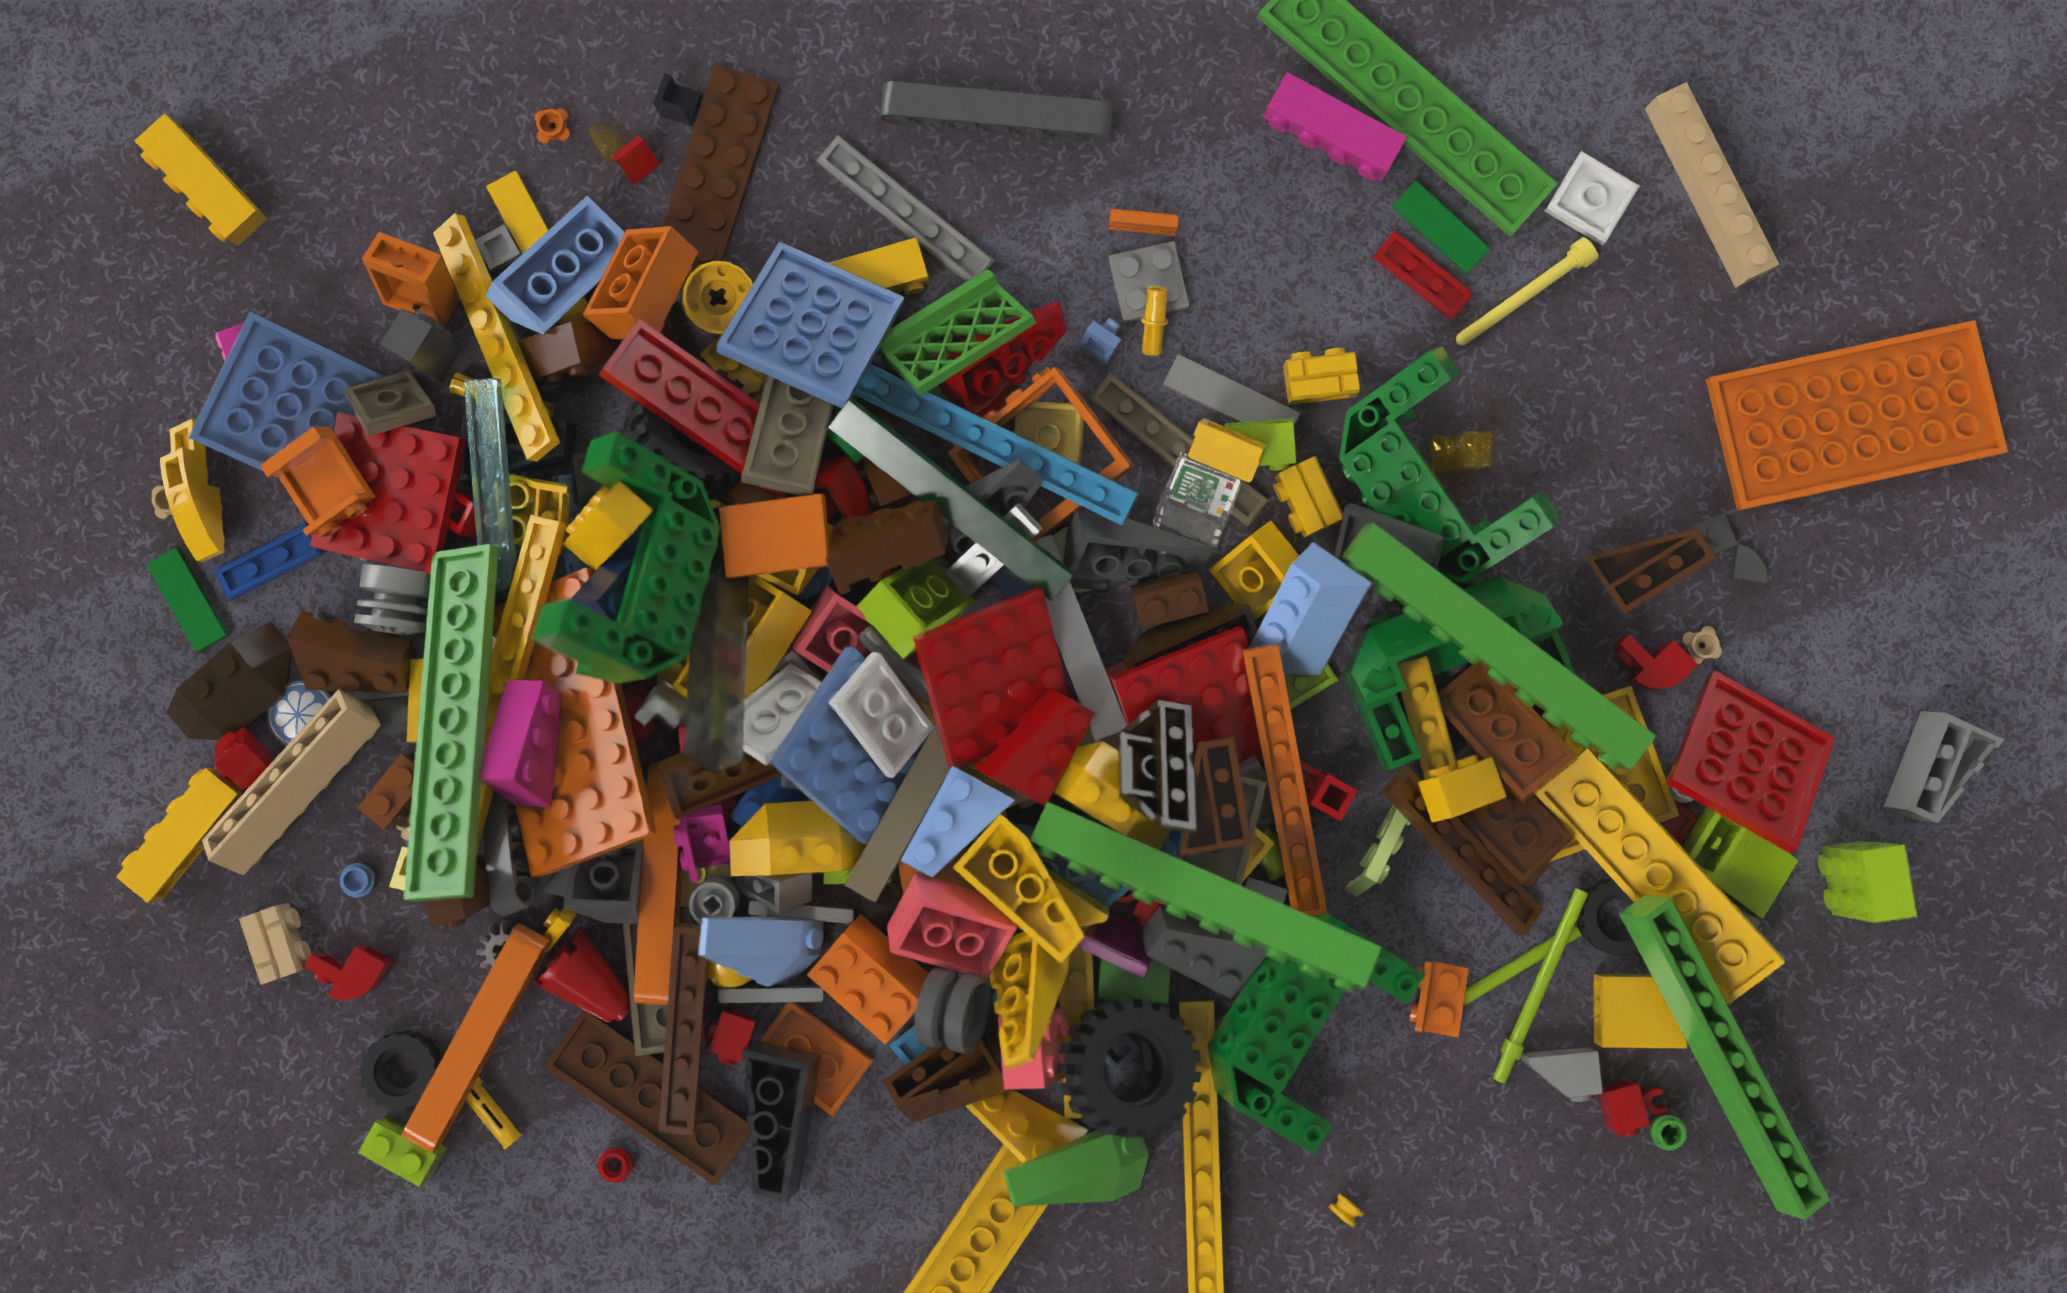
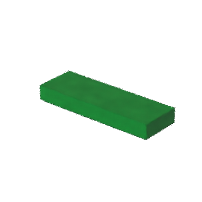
[1391,180,1490,275]
[146,547,230,653]

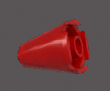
[533,928,631,1023]

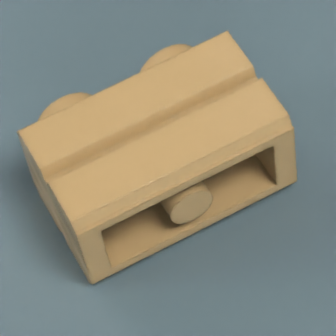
[239,903,311,985]

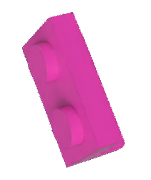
[674,804,730,883]

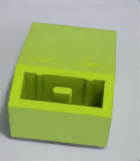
[1681,807,1798,919]

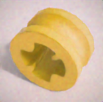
[1329,1193,1364,1228]

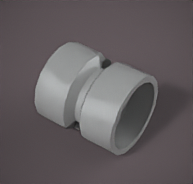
[689,875,741,925]

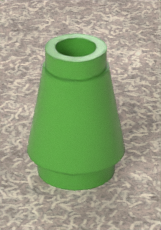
[1647,1115,1687,1151]

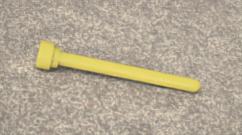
[1456,237,1599,346]

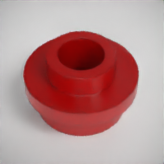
[597,1147,633,1183]

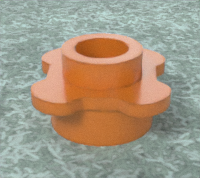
[535,108,571,144]

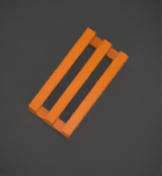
[1108,208,1179,236]

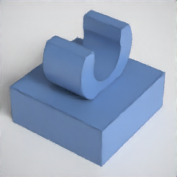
[1079,318,1121,365]

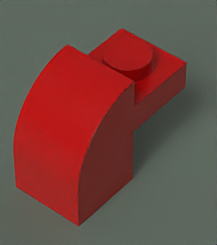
[1612,635,1698,690]
[1300,761,1358,821]
[304,944,395,1000]

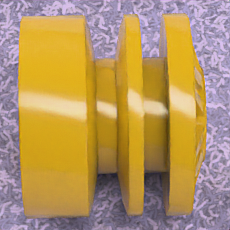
[681,261,753,334]

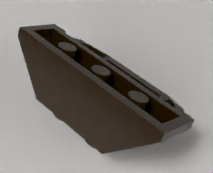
[1123,603,1258,670]
[166,622,293,740]
[1118,700,1196,833]

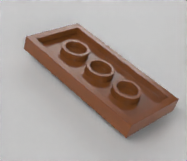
[1437,661,1578,803]

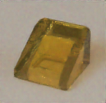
[587,125,625,165]

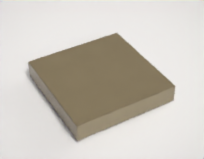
[344,370,436,437]

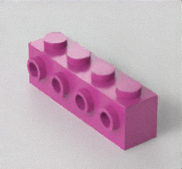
[1264,72,1407,182]

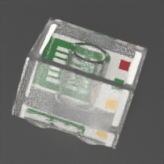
[1152,452,1244,551]

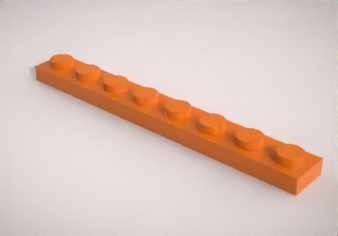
[1243,643,1328,917]

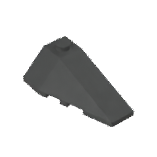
[564,779,648,924]

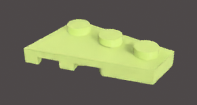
[1345,805,1411,897]

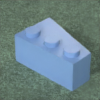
[901,766,1015,877]

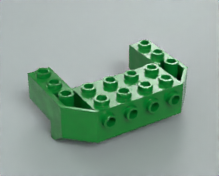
[1339,346,1562,583]
[532,432,720,684]
[1343,574,1576,771]
[1207,912,1425,1155]

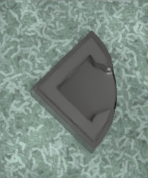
[1730,544,1768,584]

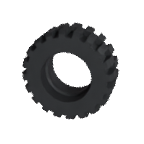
[623,363,755,501]
[1058,998,1201,1138]

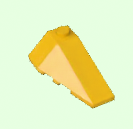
[953,814,1085,964]

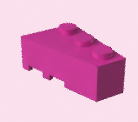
[479,680,561,807]

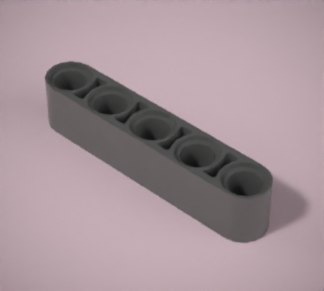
[482,791,538,917]

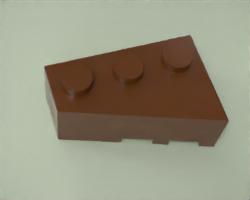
[518,322,621,391]
[856,408,922,512]
[287,610,417,693]

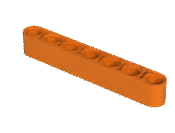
[634,762,683,1005]
[402,923,551,1154]

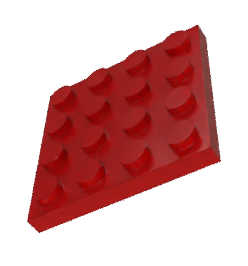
[310,412,467,574]
[913,588,1070,768]
[1111,626,1263,765]
[1666,670,1835,854]

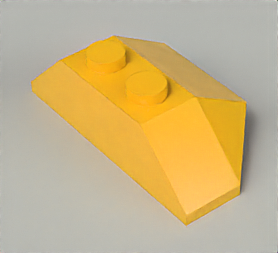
[1053,741,1172,850]
[729,801,867,876]

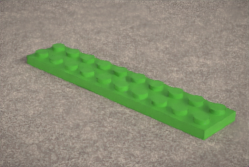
[1257,0,1558,237]
[404,544,499,902]

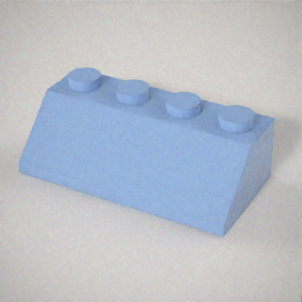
[486,196,625,335]
[1249,542,1372,675]

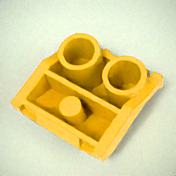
[500,472,571,555]

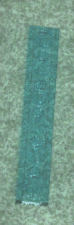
[464,378,516,590]

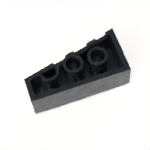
[742,1040,821,1202]

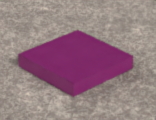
[1079,910,1153,978]

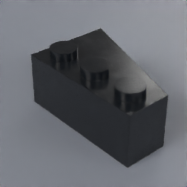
[458,413,576,486]

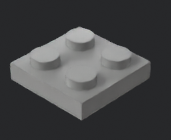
[1108,241,1189,323]

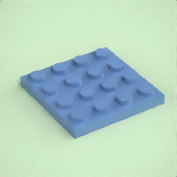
[717,241,904,409]
[188,312,383,478]
[770,646,929,844]

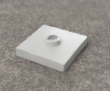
[1544,151,1640,245]

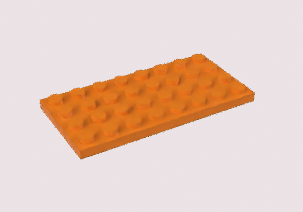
[1706,320,2008,511]
[491,567,657,878]

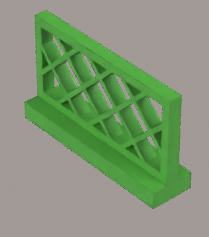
[879,269,1036,396]

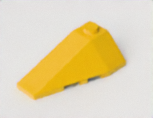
[989,931,1070,1069]

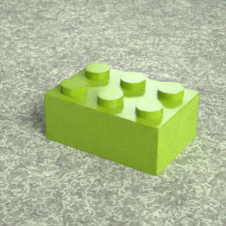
[857,559,976,659]
[1818,841,1917,923]

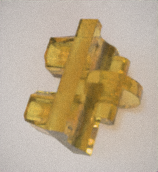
[1430,430,1496,473]

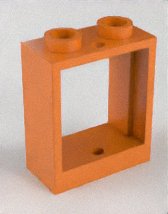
[362,232,460,327]

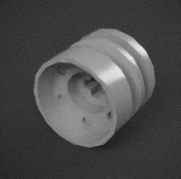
[354,564,431,636]

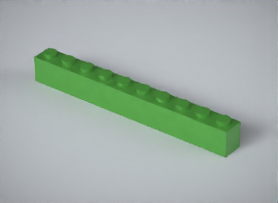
[1340,523,1656,771]
[1030,802,1382,993]
[1619,895,1830,1220]

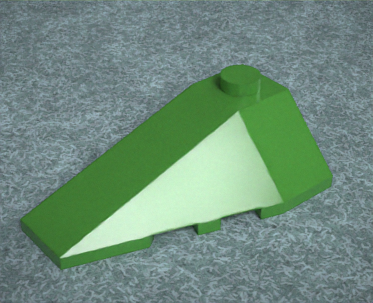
[1003,1129,1149,1206]

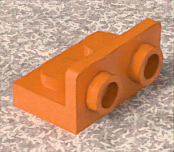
[1410,960,1469,1038]

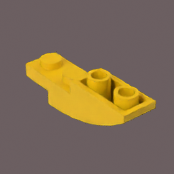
[160,419,225,562]

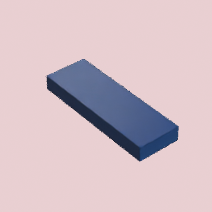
[214,524,323,601]

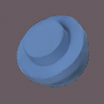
[340,863,376,898]

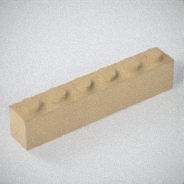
[1645,82,1779,288]
[202,689,381,876]

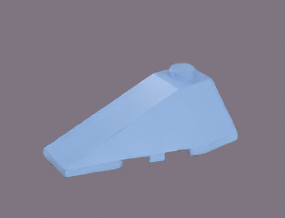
[699,916,824,987]

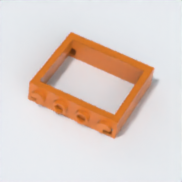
[948,367,1135,541]

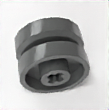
[915,967,991,1055]

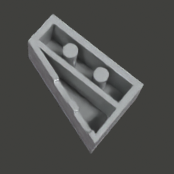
[1884,711,2005,823]

